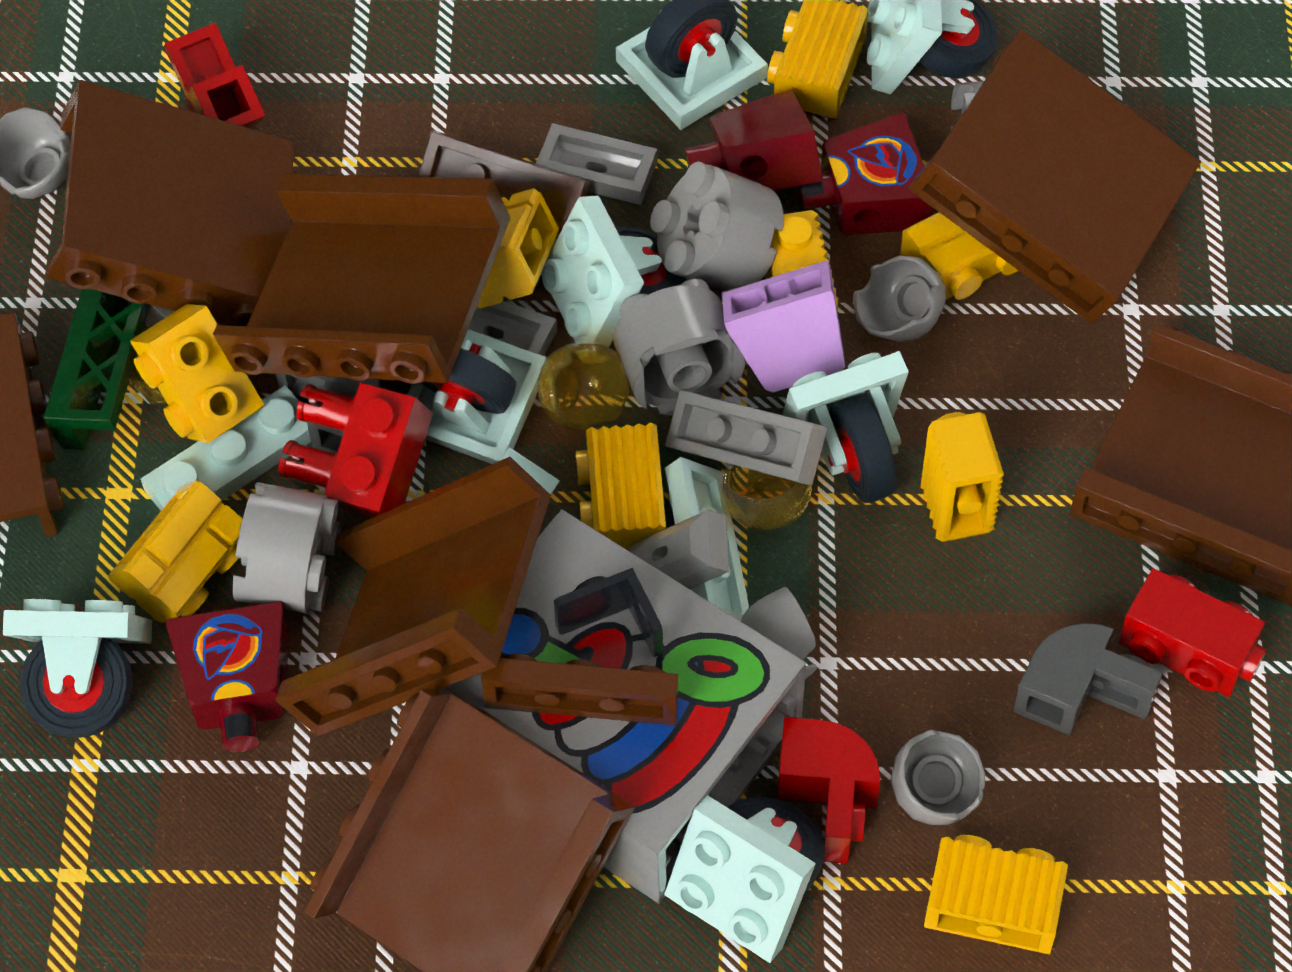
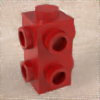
[1118,568,1267,698]

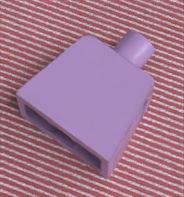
[722,260,845,392]

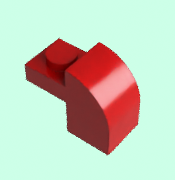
[164,22,266,128]
[778,717,880,864]

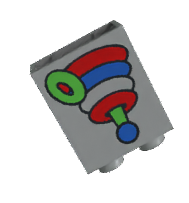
[446,509,806,904]

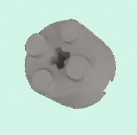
[650,161,784,291]
[613,279,745,415]
[233,482,341,614]

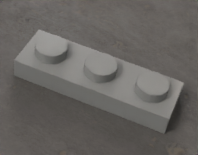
[665,390,828,486]

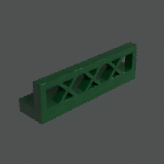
[44,289,150,450]

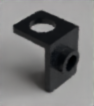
[554,568,663,657]

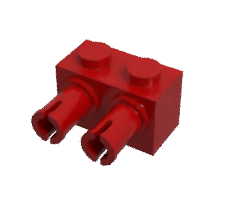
[278,382,433,518]

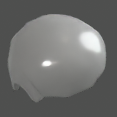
[0,107,71,199]
[853,255,946,343]
[741,587,817,680]
[890,729,985,825]

